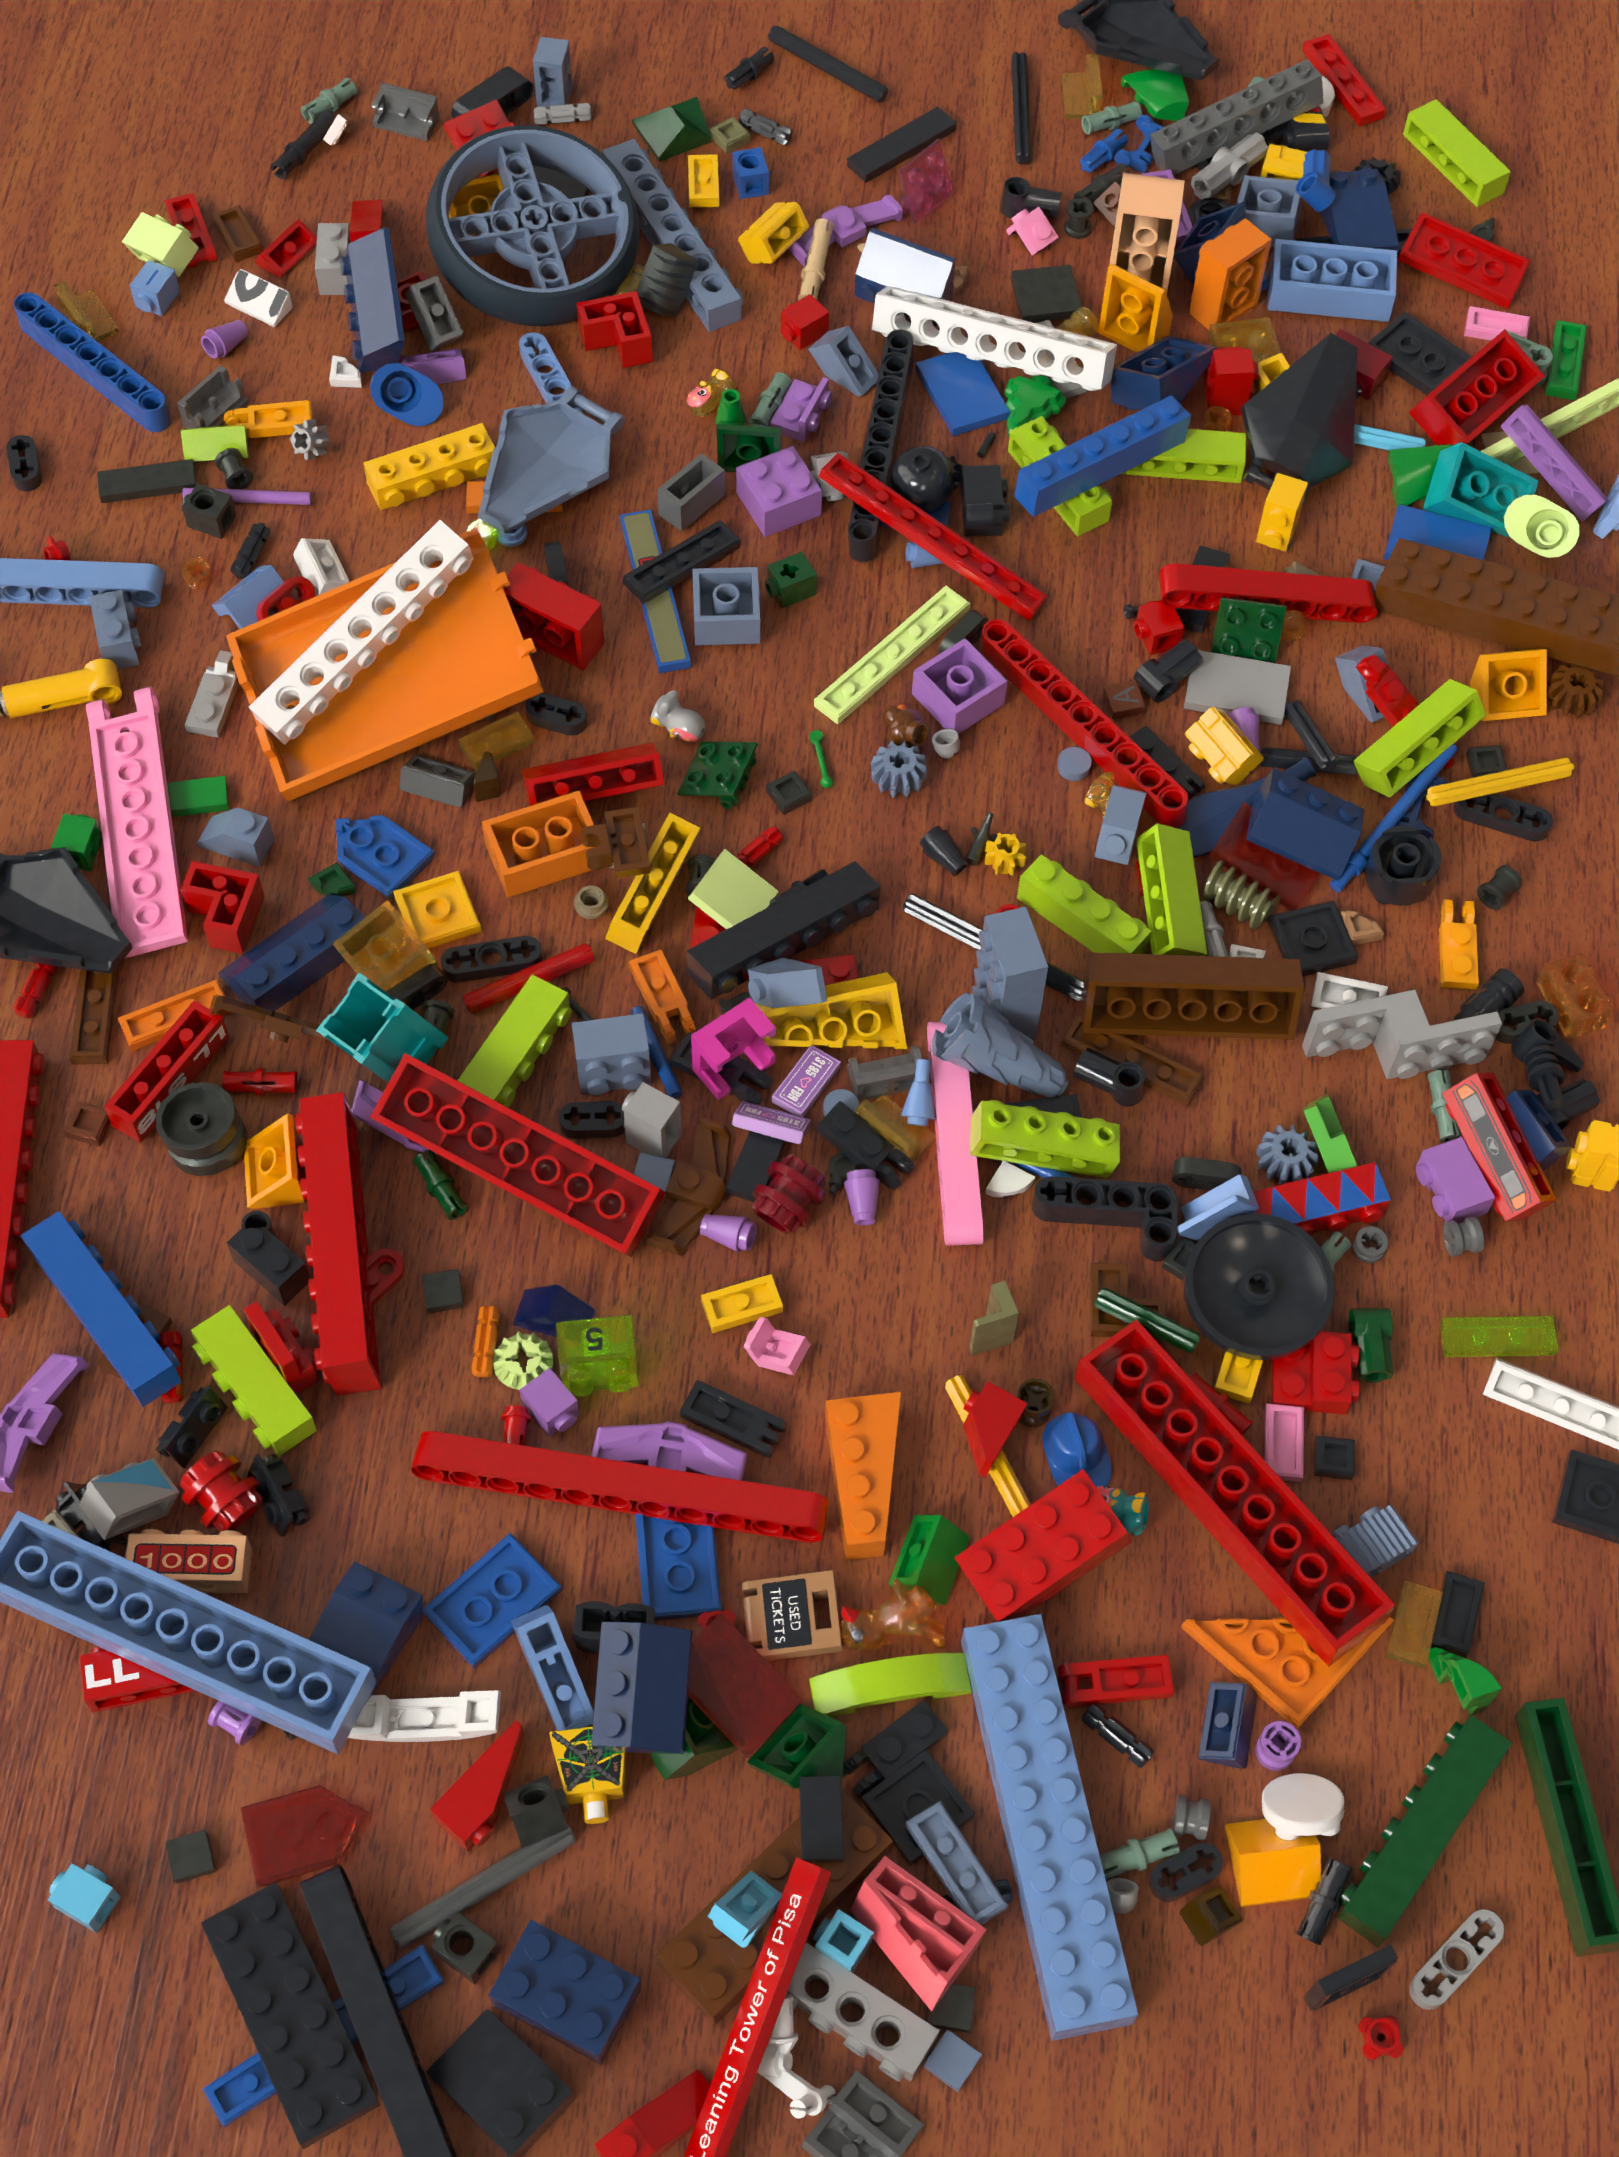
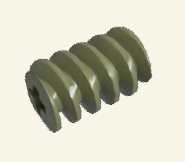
[1203,860,1280,930]

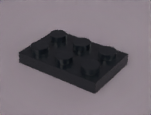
[1368,311,1472,395]

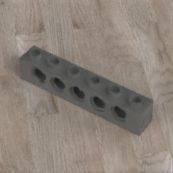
[1150,59,1324,175]

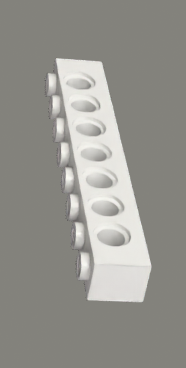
[872,286,1117,391]
[249,520,474,745]

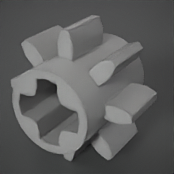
[290,419,331,460]

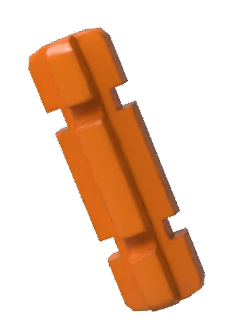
[472,1305,500,1378]

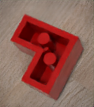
[576,291,653,368]
[1202,347,1259,416]
[181,861,265,954]

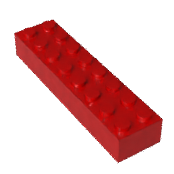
[370,1053,666,1257]
[295,1092,382,1396]

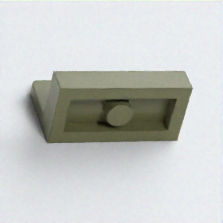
[969,1281,1019,1356]

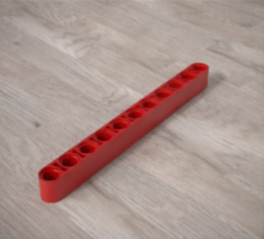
[410,1431,829,1543]

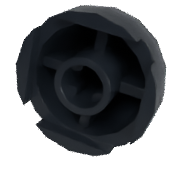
[890,445,954,511]

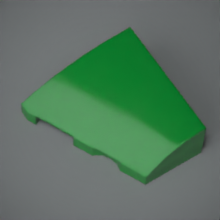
[1121,69,1189,121]
[1387,444,1451,509]
[1424,1646,1502,1716]

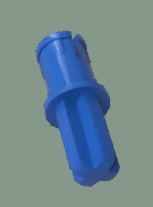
[1080,129,1128,173]

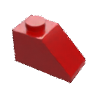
[963,1381,1028,1478]

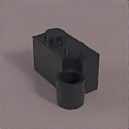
[960,465,1010,536]
[226,1211,310,1306]

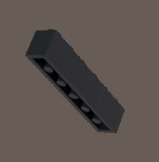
[687,861,881,1000]

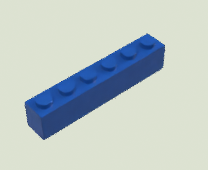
[1014,395,1191,517]
[21,1211,182,1407]

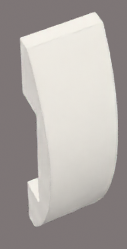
[348,1690,501,1742]

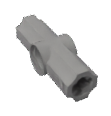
[1191,132,1269,200]

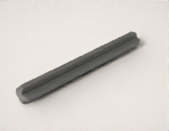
[390,1824,576,1948]

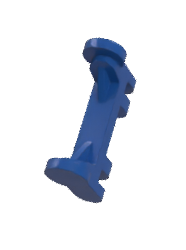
[1114,115,1164,173]

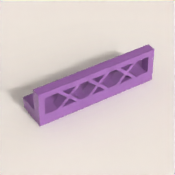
[1500,405,1609,522]

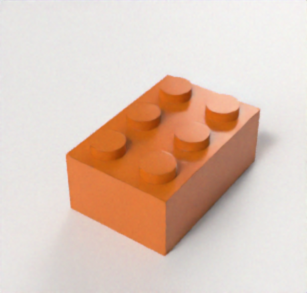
[1189,218,1272,334]
[482,791,595,898]

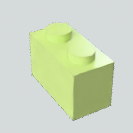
[122,212,199,278]

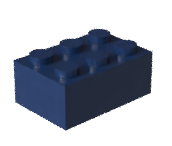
[488,1919,642,2065]

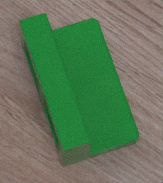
[889,1515,969,1605]

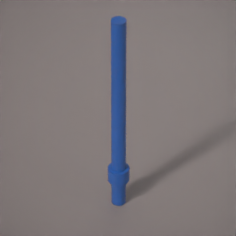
[1329,744,1457,893]

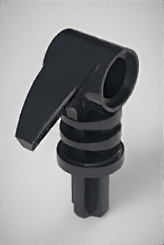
[1511,1019,1583,1110]

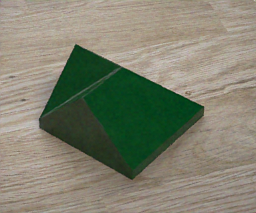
[632,97,711,162]
[717,421,781,472]
[747,1703,846,1789]

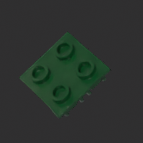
[1211,597,1287,663]
[677,742,758,809]

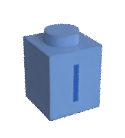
[130,260,180,316]

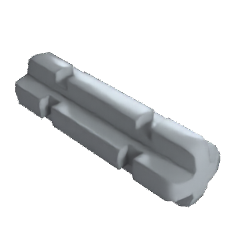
[533,103,591,125]

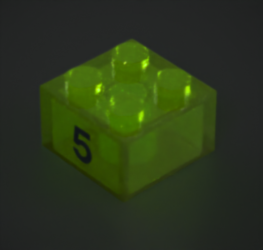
[556,1315,638,1396]

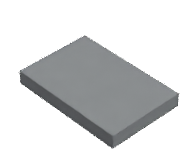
[1183,650,1291,725]

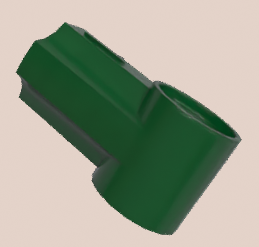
[1348,1308,1394,1383]

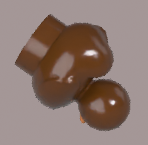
[883,704,929,748]

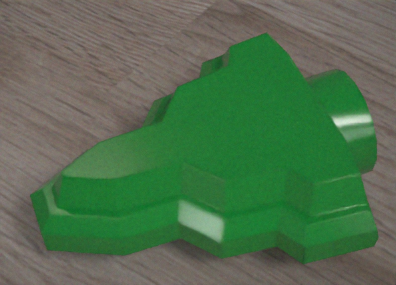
[1005,375,1067,437]

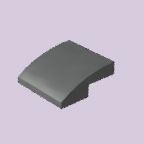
[801,2070,924,2157]

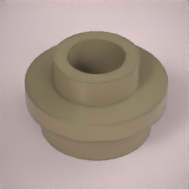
[574,885,609,919]

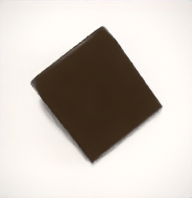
[473,751,501,802]
[1179,1885,1243,1946]

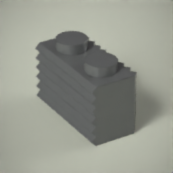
[405,276,463,351]

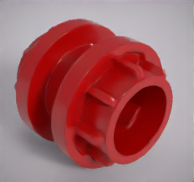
[180,1450,263,1532]

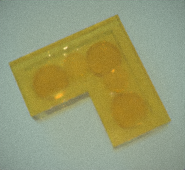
[1208,317,1281,362]

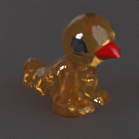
[840,1578,946,1652]

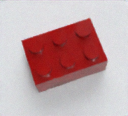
[503,562,604,671]

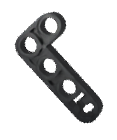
[1032,1176,1177,1262]

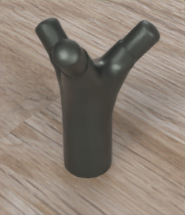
[965,812,997,866]

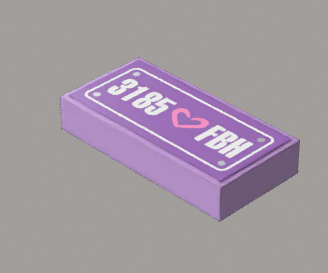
[772,1045,841,1117]
[732,1101,811,1144]

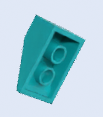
[1423,442,1539,538]

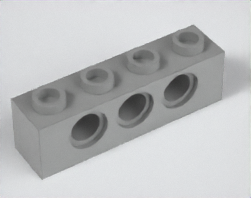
[787,1943,939,2082]

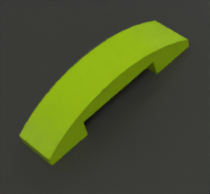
[809,1653,972,1717]

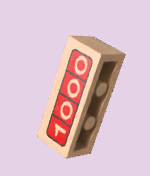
[126,1529,252,1593]

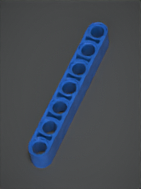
[13,292,171,432]

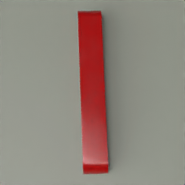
[1159,563,1378,623]

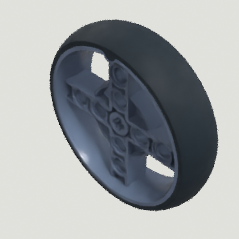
[425,125,639,326]

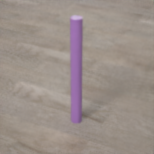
[182,488,312,505]

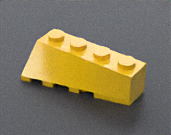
[755,972,907,1049]

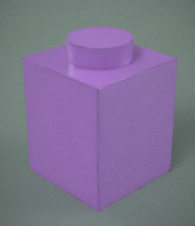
[519,1368,579,1437]

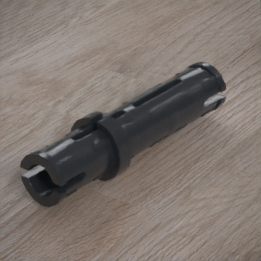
[270,110,335,179]

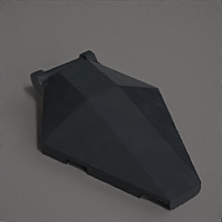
[1058,0,1220,80]
[1240,333,1358,505]
[0,847,133,974]

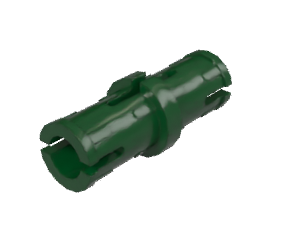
[413,1150,469,1220]

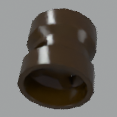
[1016,1379,1055,1428]

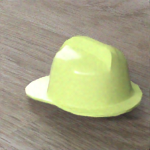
[1504,495,1580,558]

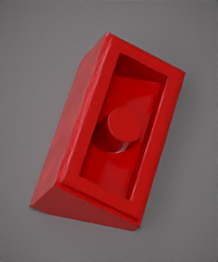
[254,218,317,279]

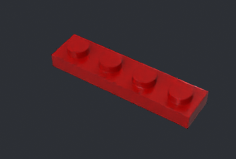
[1302,34,1386,126]

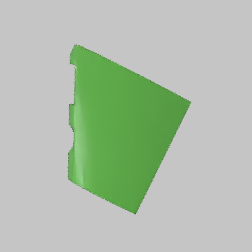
[1303,1094,1357,1173]

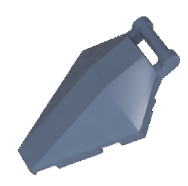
[478,386,625,534]

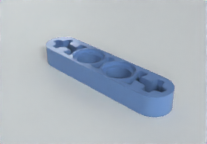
[519,332,583,414]

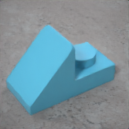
[708,1871,782,1948]

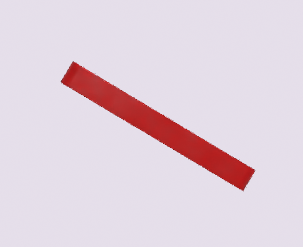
[982,619,1188,828]

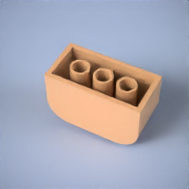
[1109,172,1185,295]

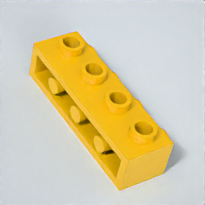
[363,423,495,511]

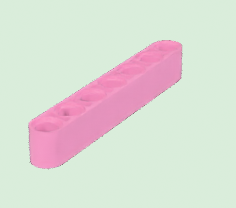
[927,1022,983,1246]

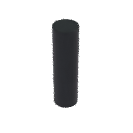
[977,433,996,458]

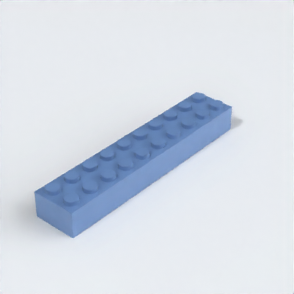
[0,1511,376,1755]
[961,1614,1138,2041]

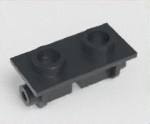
[155,1386,228,1468]
[247,1454,310,1537]
[56,1482,128,1552]

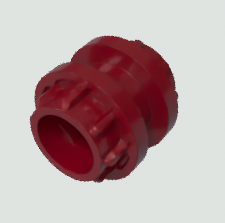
[752,1155,826,1234]

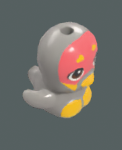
[650,690,706,742]

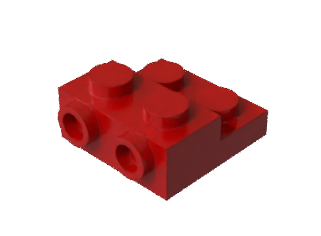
[443,99,515,178]
[244,1301,318,1394]
[1271,1331,1359,1415]

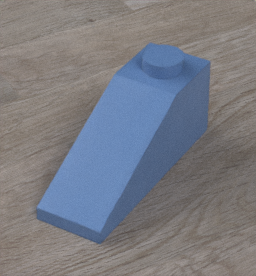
[511,1605,594,1731]

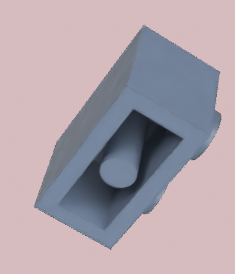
[89,590,142,670]

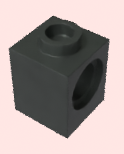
[182,483,236,539]
[503,1775,570,1848]
[432,1913,500,1985]

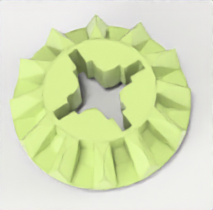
[493,1331,553,1390]

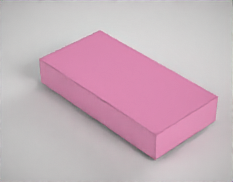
[1464,306,1530,341]
[1263,1403,1304,1482]

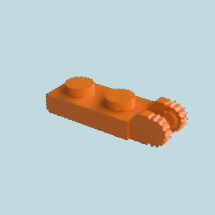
[629,949,696,1044]

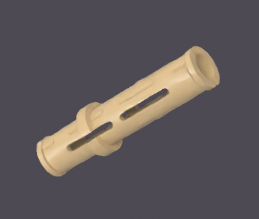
[798,218,834,301]

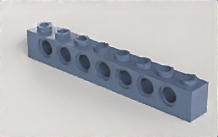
[602,139,744,332]

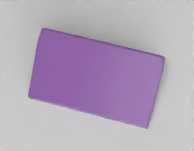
[400,348,466,384]

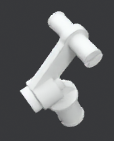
[758,1994,836,2119]

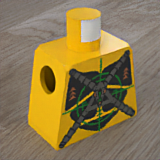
[550,1727,627,1824]

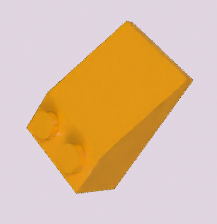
[1098,263,1173,352]

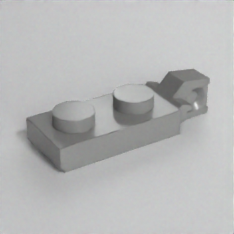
[184,650,238,738]

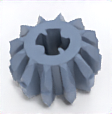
[871,740,927,798]
[1256,1124,1319,1185]

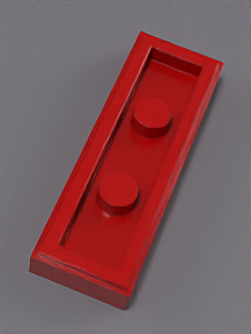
[349,199,384,242]

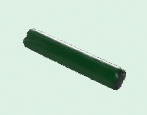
[1094,1288,1200,1353]

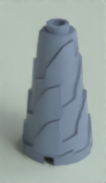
[932,993,1068,1098]

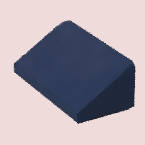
[1198,1682,1257,1769]

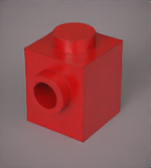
[780,294,829,350]
[1134,600,1184,656]

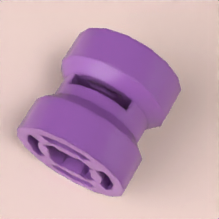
[1255,1721,1301,1771]

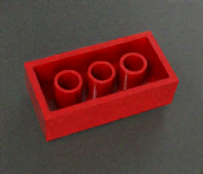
[1409,329,1545,446]
[954,1469,1132,1622]

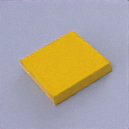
[393,871,481,953]

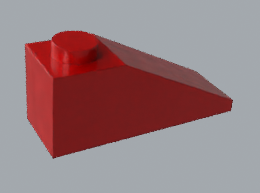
[430,1720,524,1852]
[594,2069,710,2157]

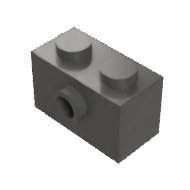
[657,453,725,532]

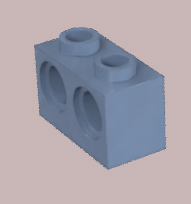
[533,37,572,109]

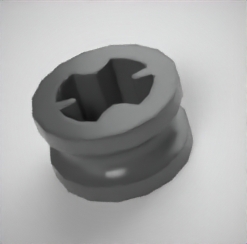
[1352,1226,1388,1263]

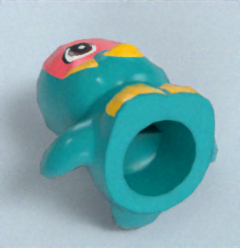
[1096,1486,1149,1536]

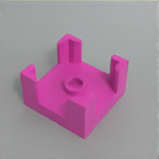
[691,997,776,1100]

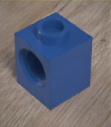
[732,147,769,199]

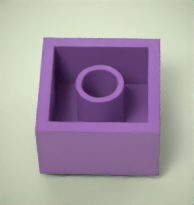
[736,446,822,537]
[912,638,1007,734]

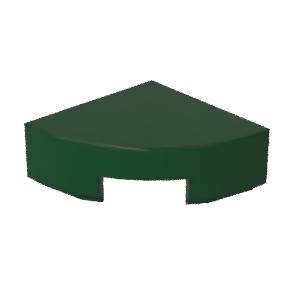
[308,862,356,897]

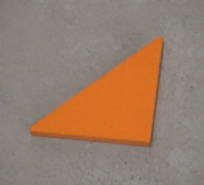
[1181,1616,1394,1730]

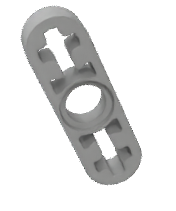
[1409,1909,1504,2010]

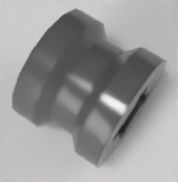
[1443,1217,1484,1257]
[1172,1794,1211,1841]

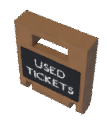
[742,1570,843,1663]

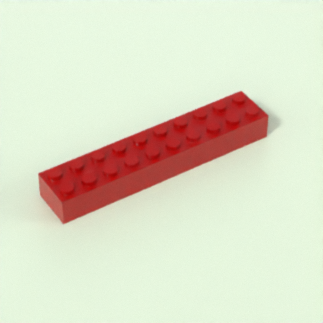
[1075,1319,1395,1667]

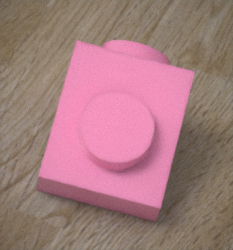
[1006,207,1058,256]
[744,1317,811,1375]

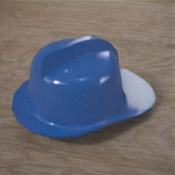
[370,363,444,426]
[1042,1412,1112,1487]

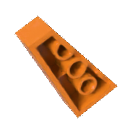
[825,1392,901,1561]

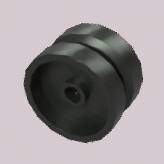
[156,1082,247,1176]

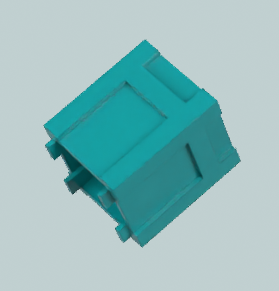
[316,972,449,1083]

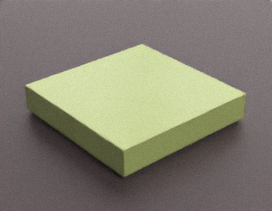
[688,849,779,929]

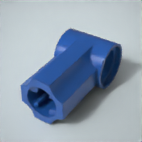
[1296,149,1336,212]

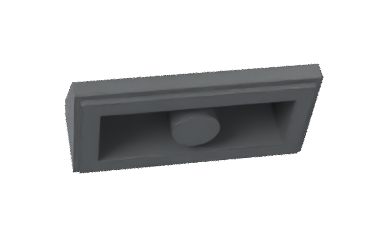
[399,755,476,807]

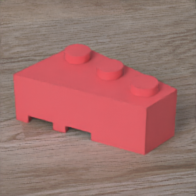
[850,1856,987,2011]

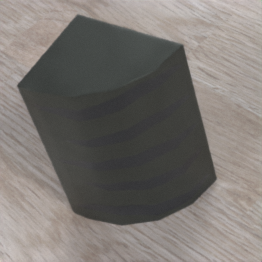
[636,243,699,316]

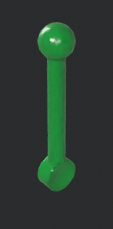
[810,730,833,789]

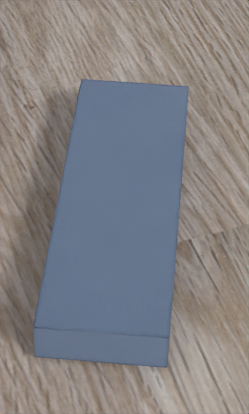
[906,1801,1007,1925]

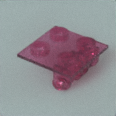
[898,139,954,224]

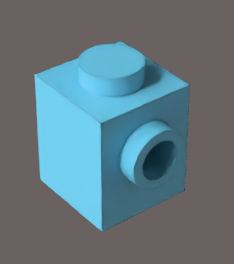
[48,1864,120,1933]
[813,1909,874,1973]

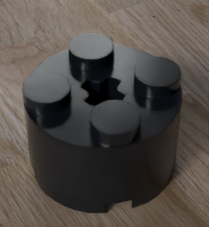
[1365,826,1441,906]

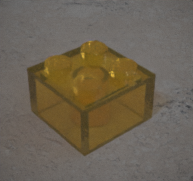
[332,900,439,992]

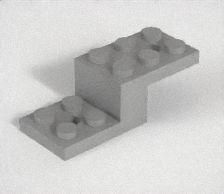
[1302,990,1502,1079]

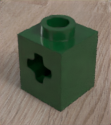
[765,551,817,608]

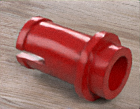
[501,1405,531,1446]

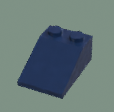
[1318,168,1399,251]
[1111,336,1217,410]
[309,1561,423,1708]

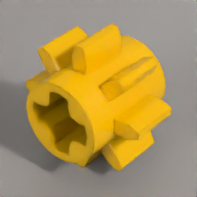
[985,832,1026,876]

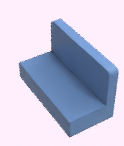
[211,565,293,629]
[1177,1174,1259,1241]

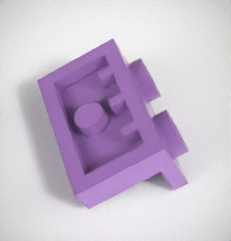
[770,377,832,443]

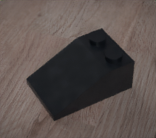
[426,2009,575,2157]

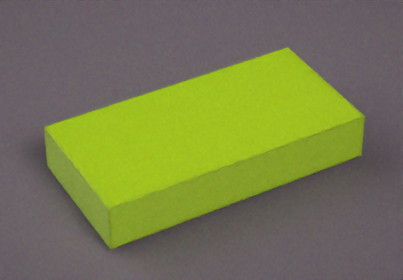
[180,424,249,462]

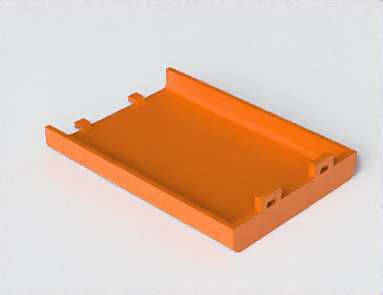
[226,527,544,802]

